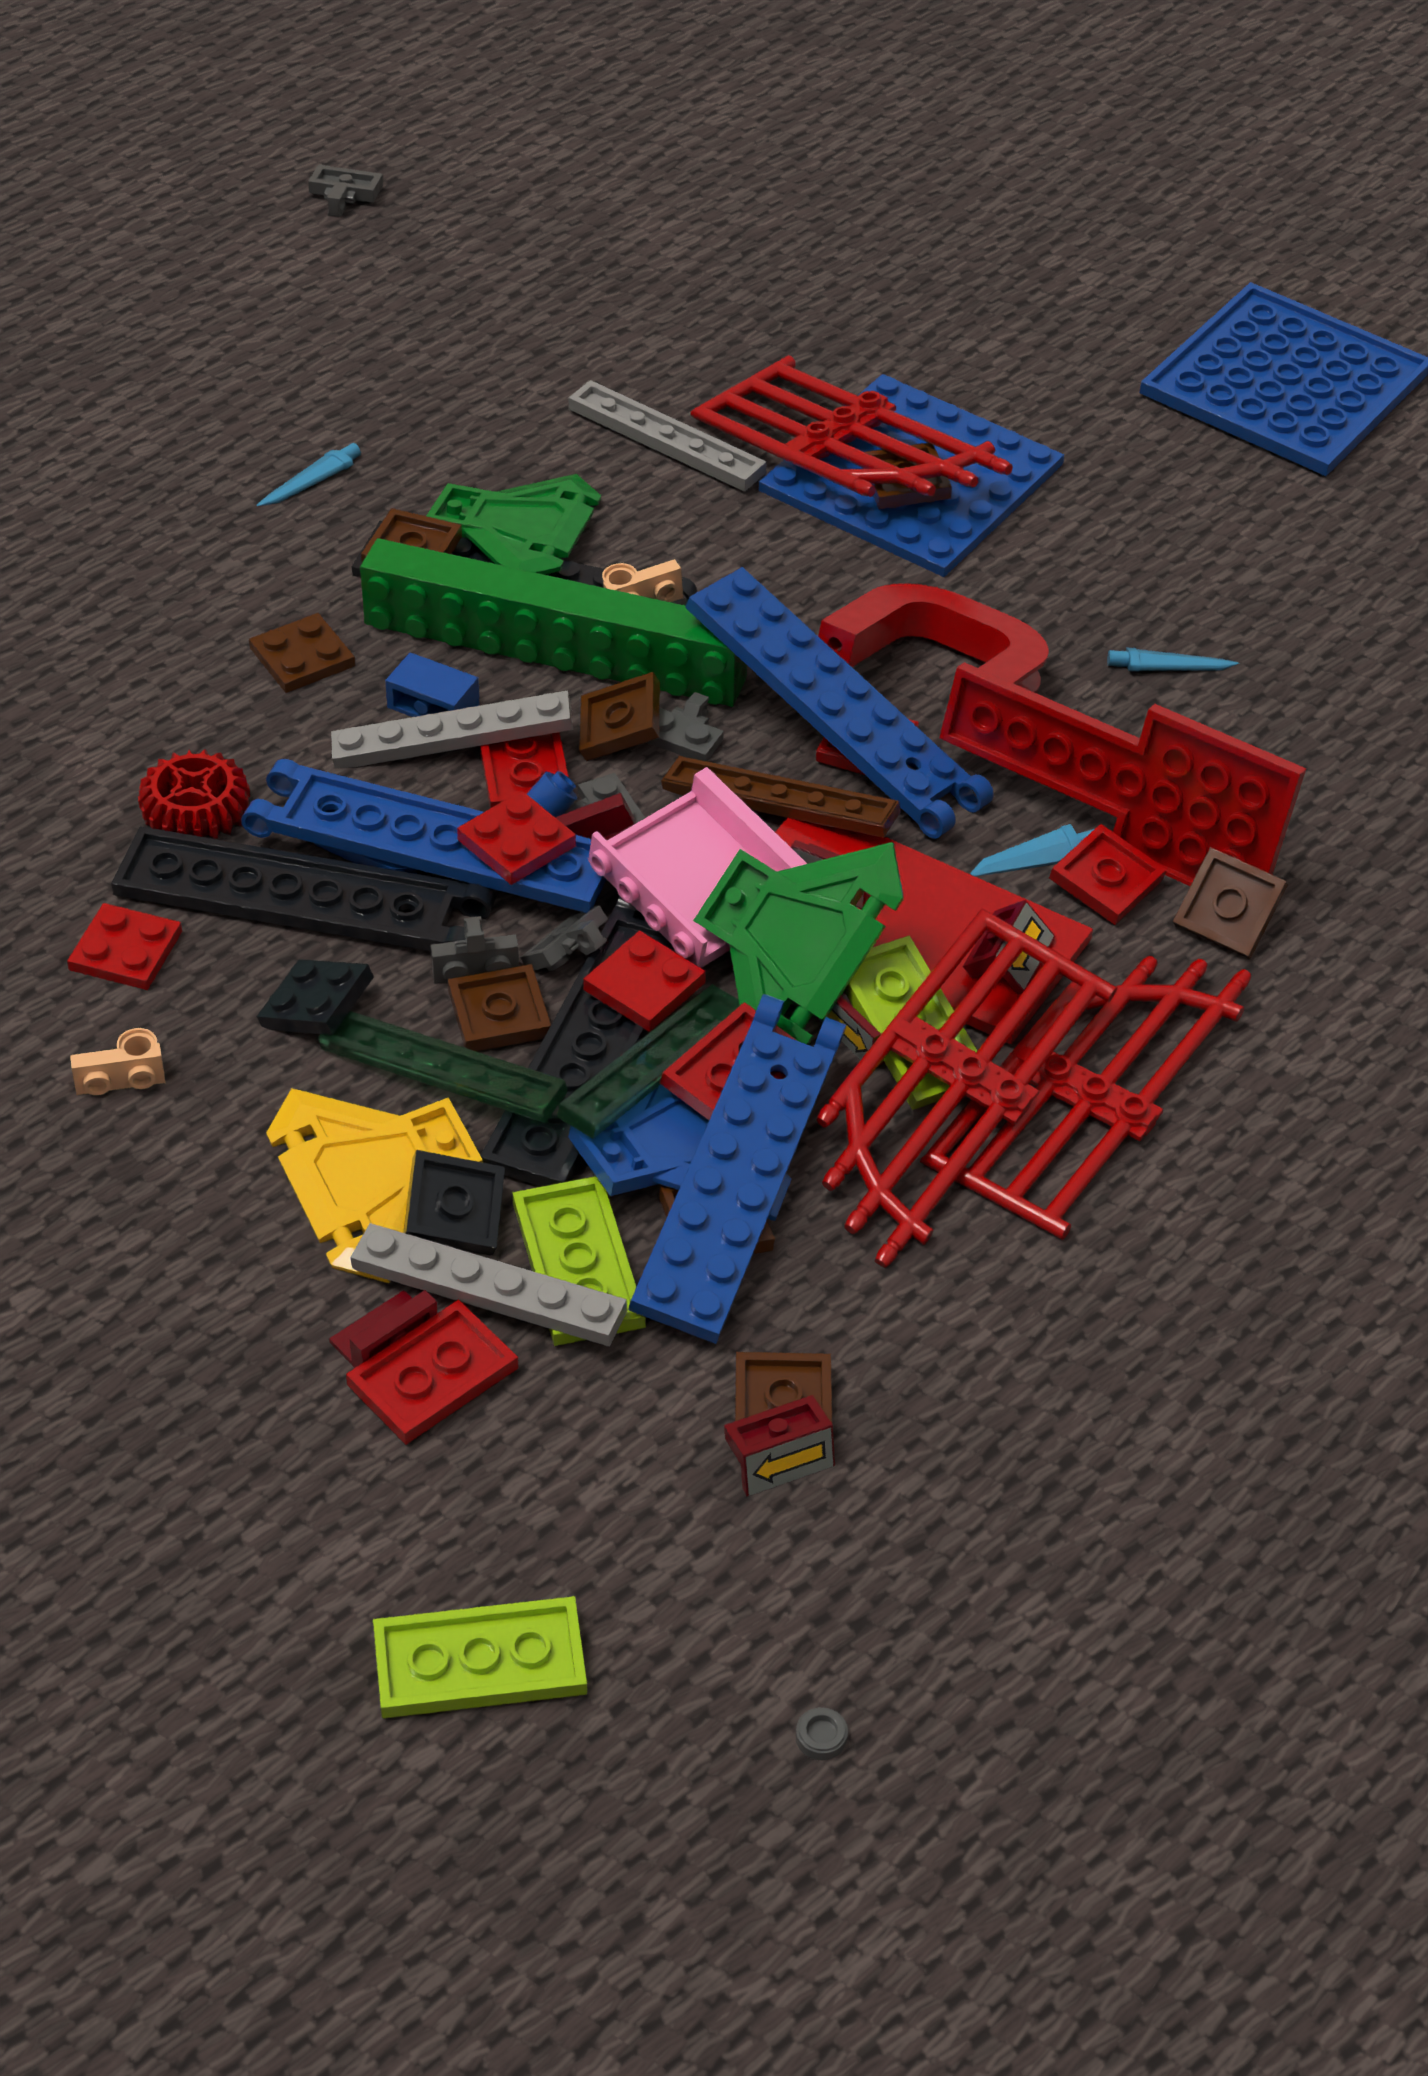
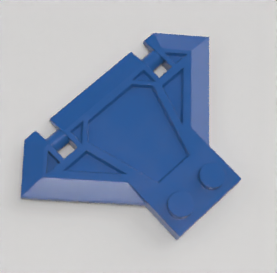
[568,1045,792,1221]

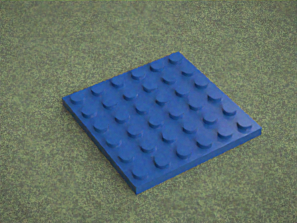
[1140,282,1428,476]
[759,374,1064,577]

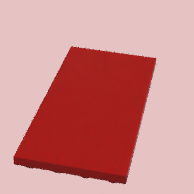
[775,818,1093,1044]

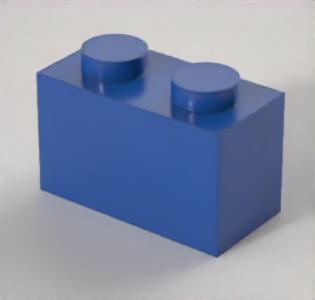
[385,652,480,717]

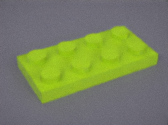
[844,935,977,1110]
[512,1176,646,1346]
[373,1596,587,1719]

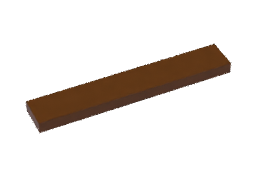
[661,756,901,838]

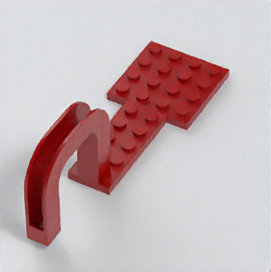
[818,583,1306,886]

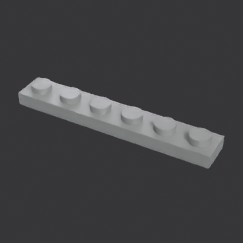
[568,380,767,492]
[331,691,573,768]
[350,1223,628,1347]

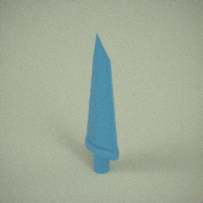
[256,443,361,506]
[1107,647,1239,671]
[970,824,1094,876]

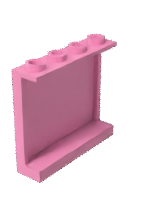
[588,767,807,968]

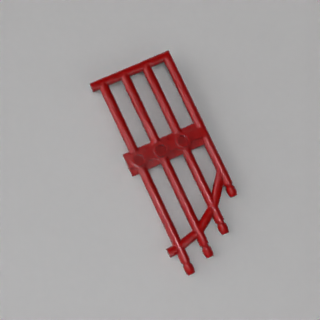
[690,355,1013,497]
[816,908,1117,1268]
[920,956,1251,1240]

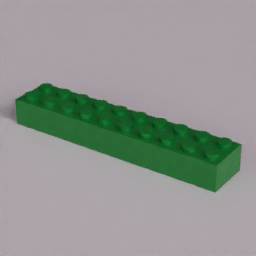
[360,538,747,707]

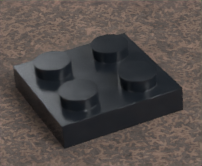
[256,959,374,1035]
[403,1150,505,1255]

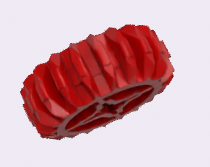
[138,749,250,839]

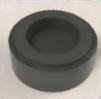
[796,1707,848,1760]

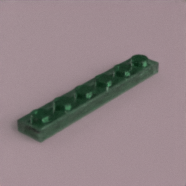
[557,984,740,1139]
[318,1011,568,1123]

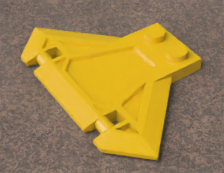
[266,1088,483,1283]

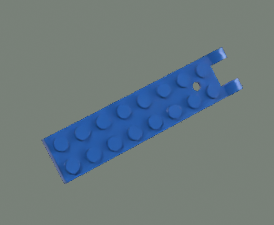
[685,567,994,838]
[241,759,607,913]
[628,994,846,1344]

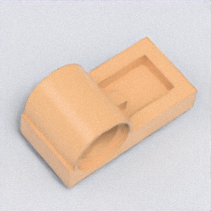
[602,559,683,602]
[70,1028,165,1095]

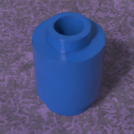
[527,771,577,817]

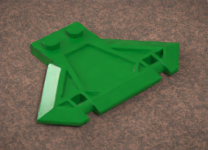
[426,474,601,575]
[693,842,904,1045]

